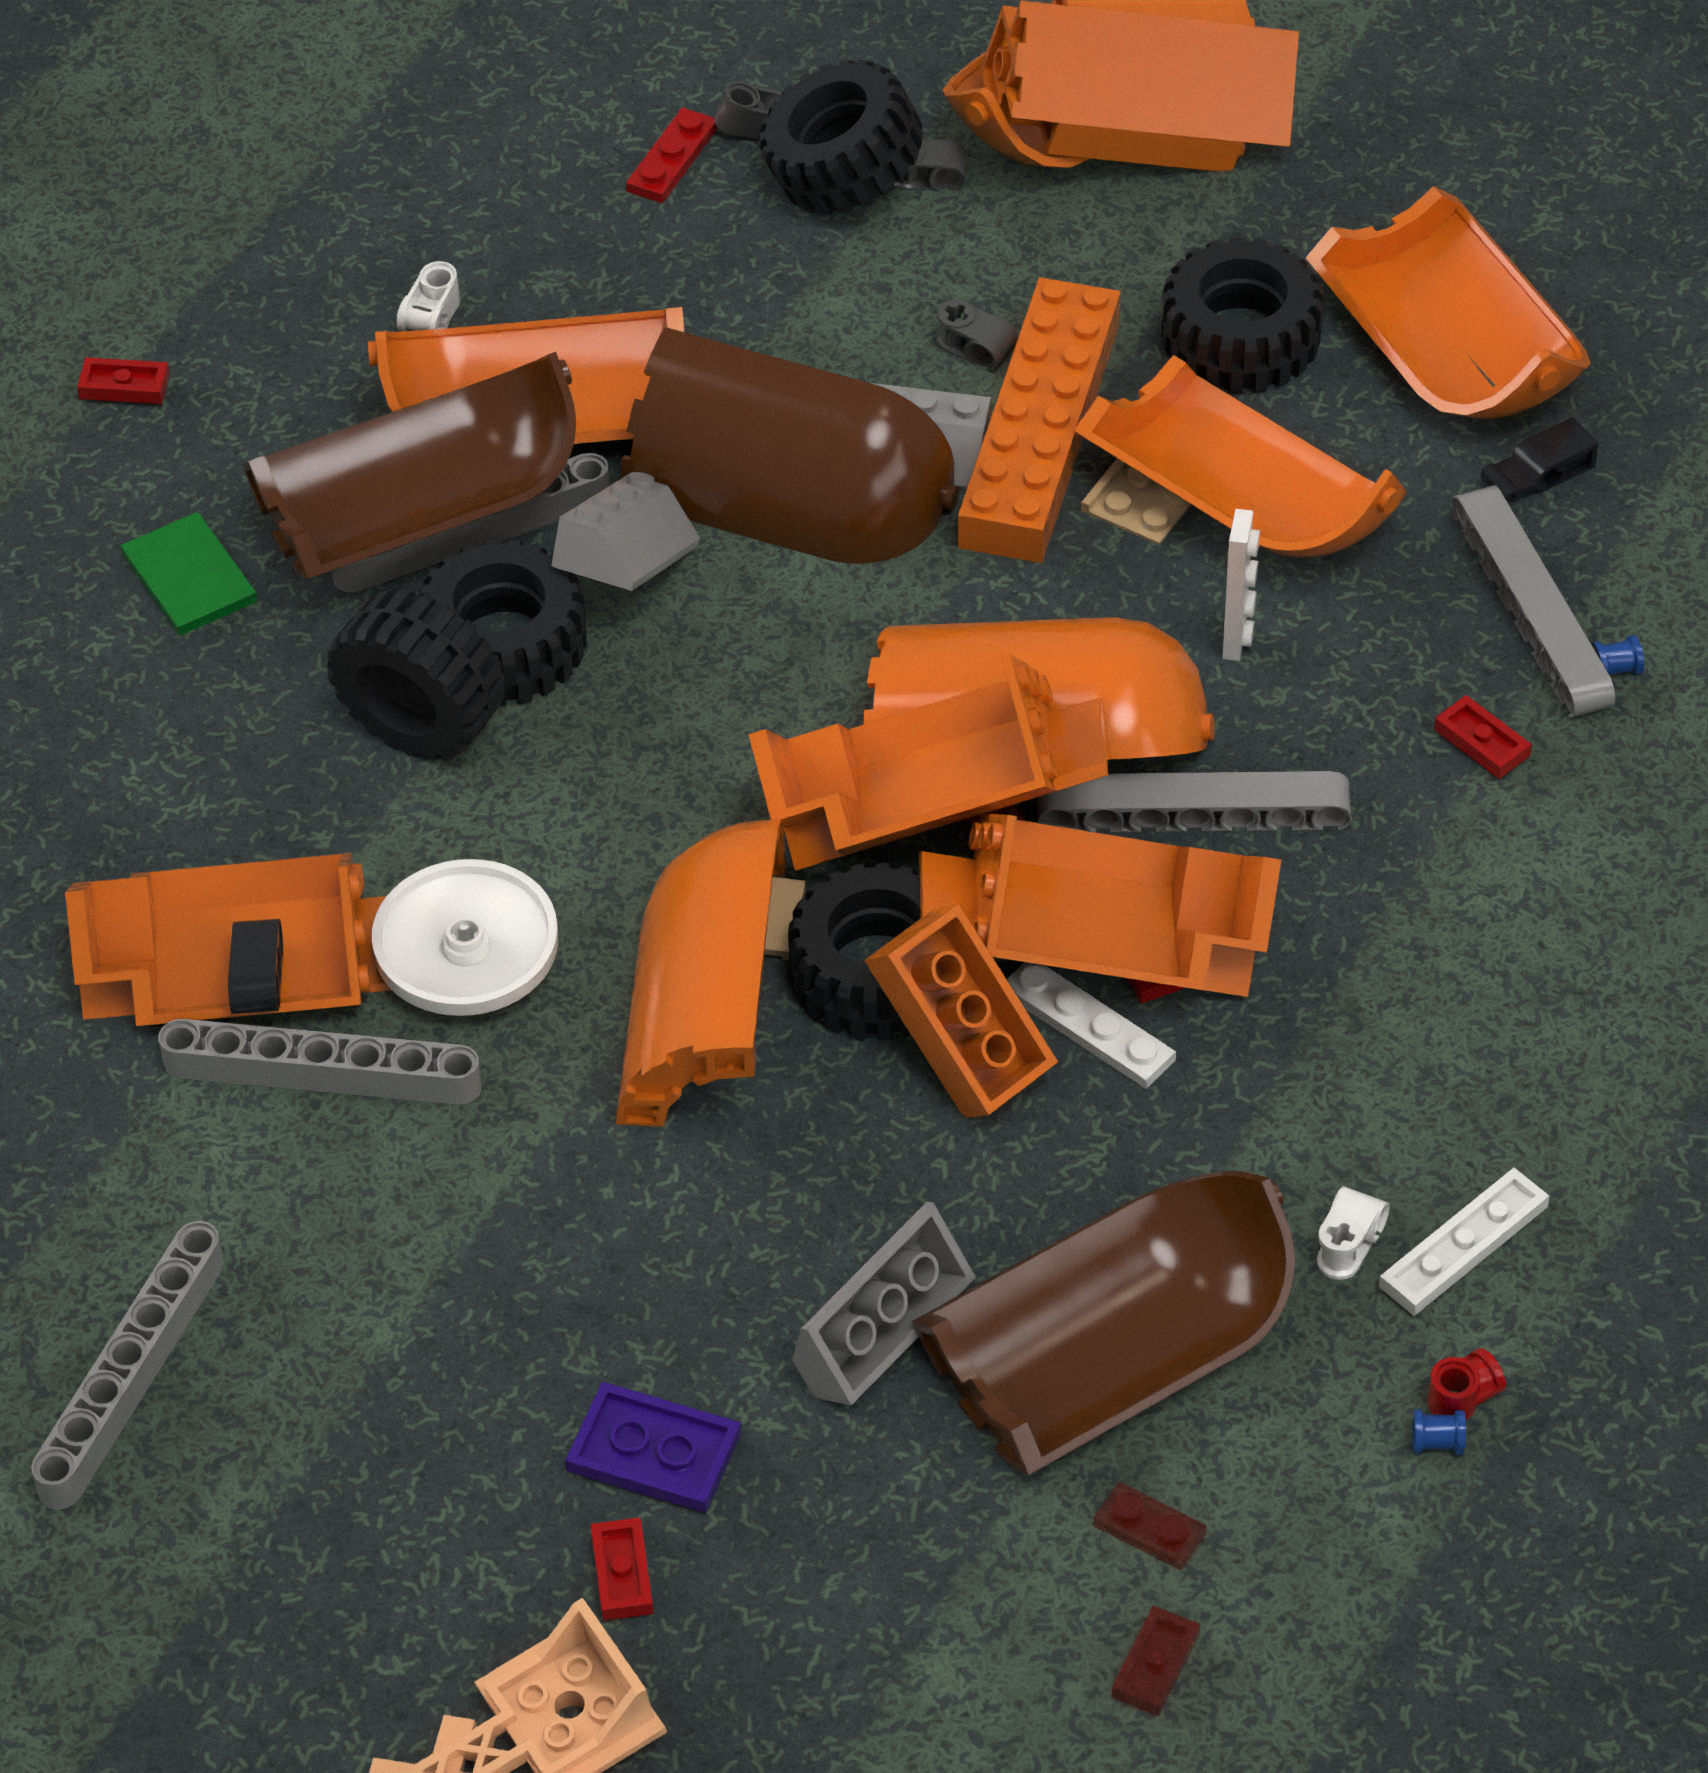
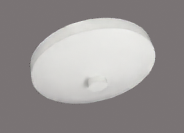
[372,859,558,1016]

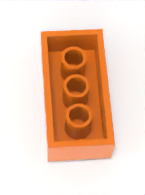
[864,903,1058,1118]

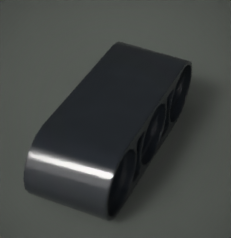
[228,919,283,1014]

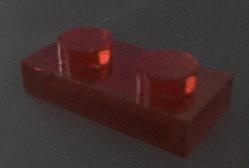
[1093,1481,1207,1571]
[1111,1606,1200,1716]

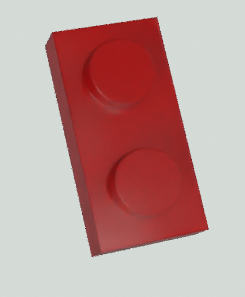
[77,357,170,404]
[1434,695,1532,779]
[590,1517,653,1621]

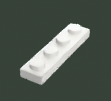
[1222,509,1260,661]
[1007,962,1176,1089]
[1379,1168,1549,1316]

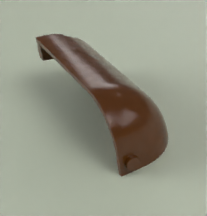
[620,327,959,564]
[242,352,576,579]
[912,1171,1295,1475]

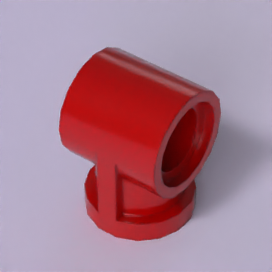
[1427,1348,1506,1421]

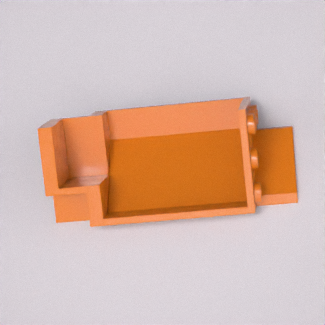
[981,0,1299,172]
[748,653,1108,871]
[919,814,1281,997]
[65,853,391,1026]

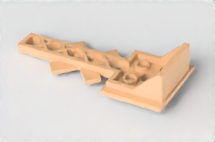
[369,1598,667,1773]

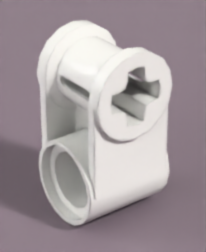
[397,261,460,331]
[1317,1186,1390,1280]

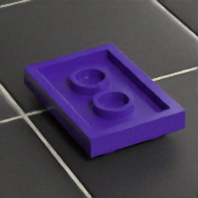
[565,1381,742,1513]

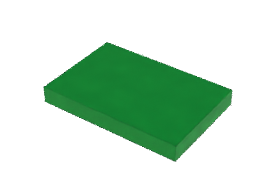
[120,512,258,636]

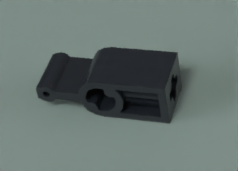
[1480,417,1599,503]

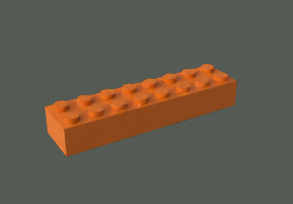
[958,277,1121,563]

